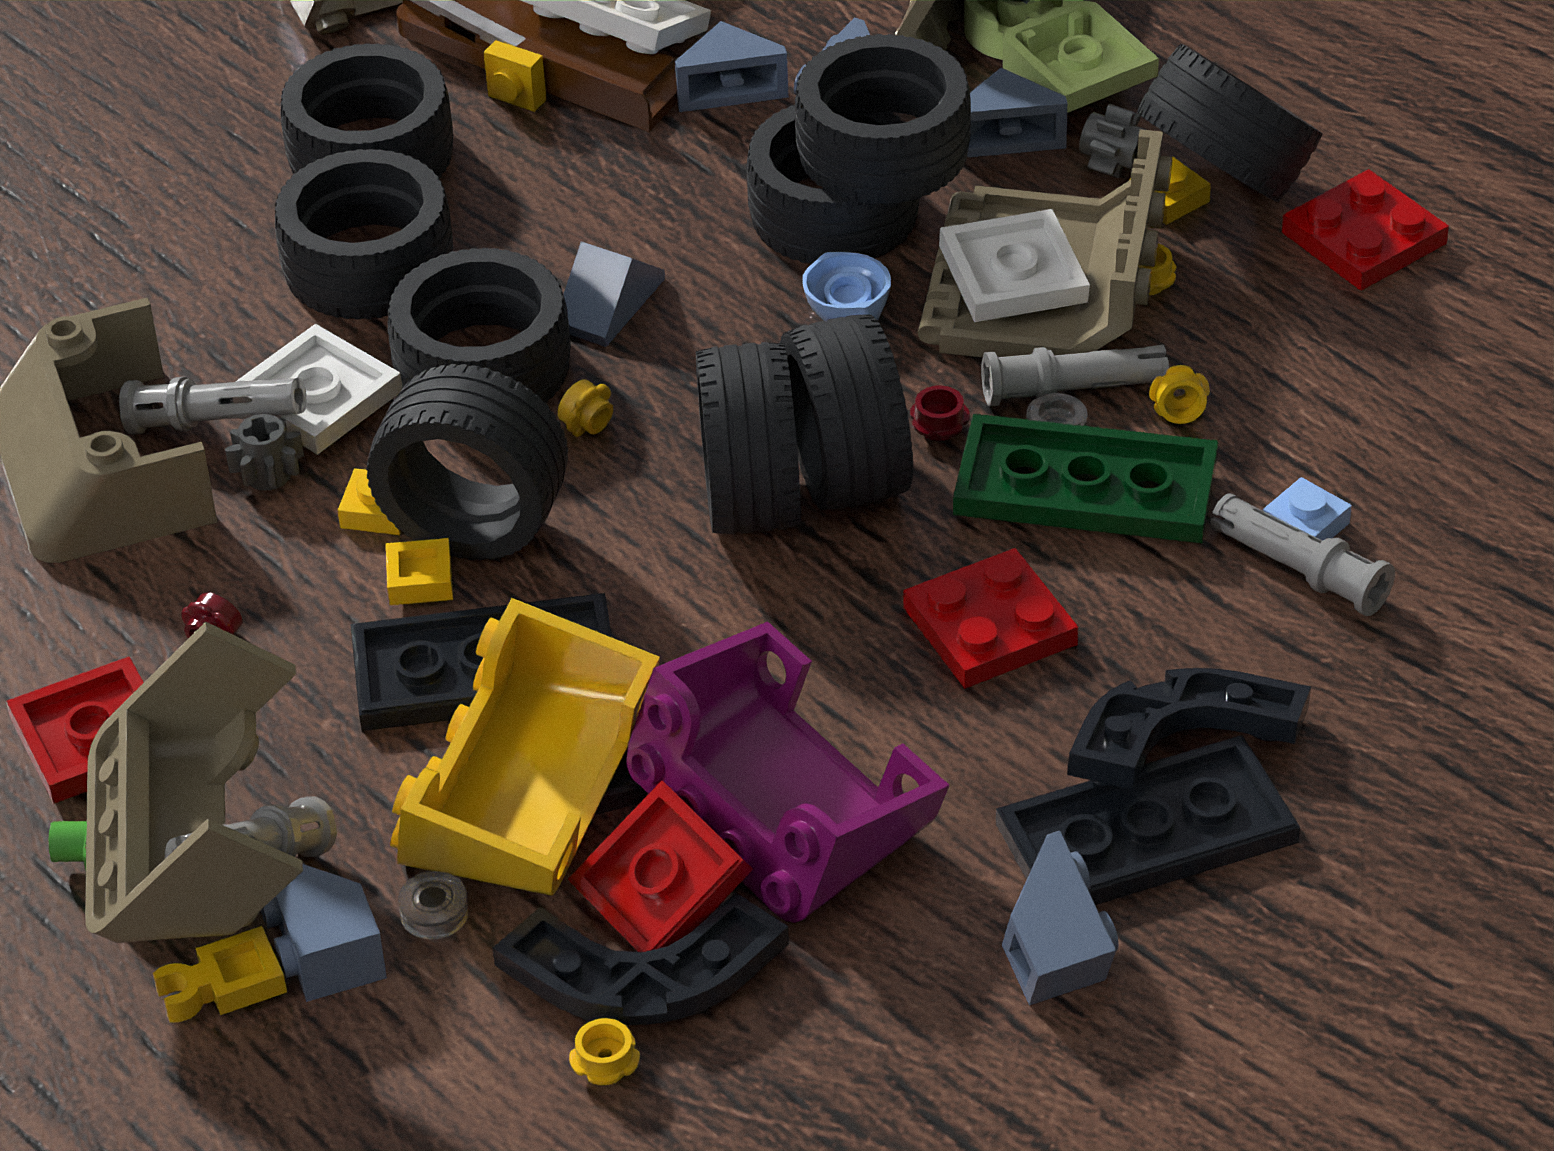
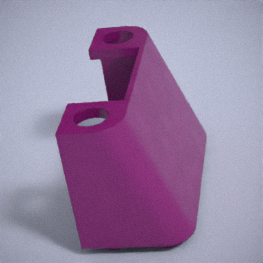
[627,621,950,923]

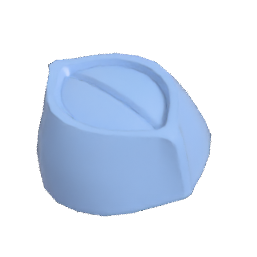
[803,252,891,322]

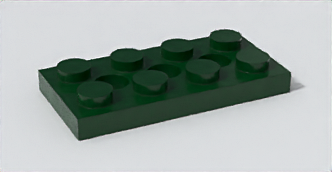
[953,414,1218,543]

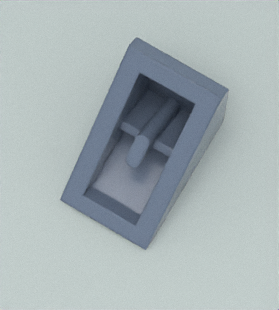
[675,21,789,112]
[967,68,1068,157]
[563,241,665,347]

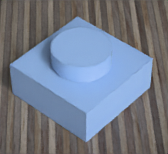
[1263,477,1352,540]

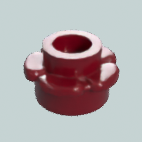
[910,385,970,441]
[181,593,243,638]

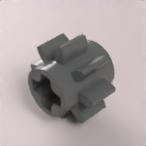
[1079,104,1147,178]
[225,414,304,490]

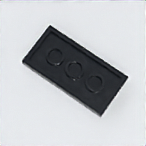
[350,593,612,731]
[996,735,1300,905]

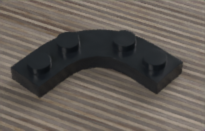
[1067,668,1311,790]
[492,893,789,1025]

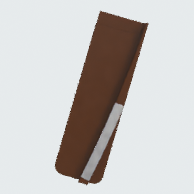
[396,0,677,132]

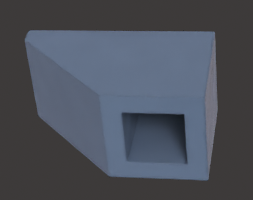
[1002,830,1119,1006]
[260,864,387,1002]

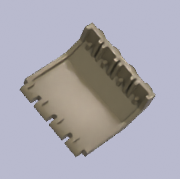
[918,129,1172,358]

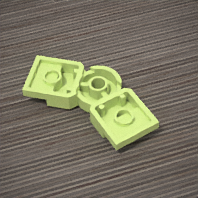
[964,0,1159,113]

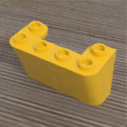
[390,598,660,896]

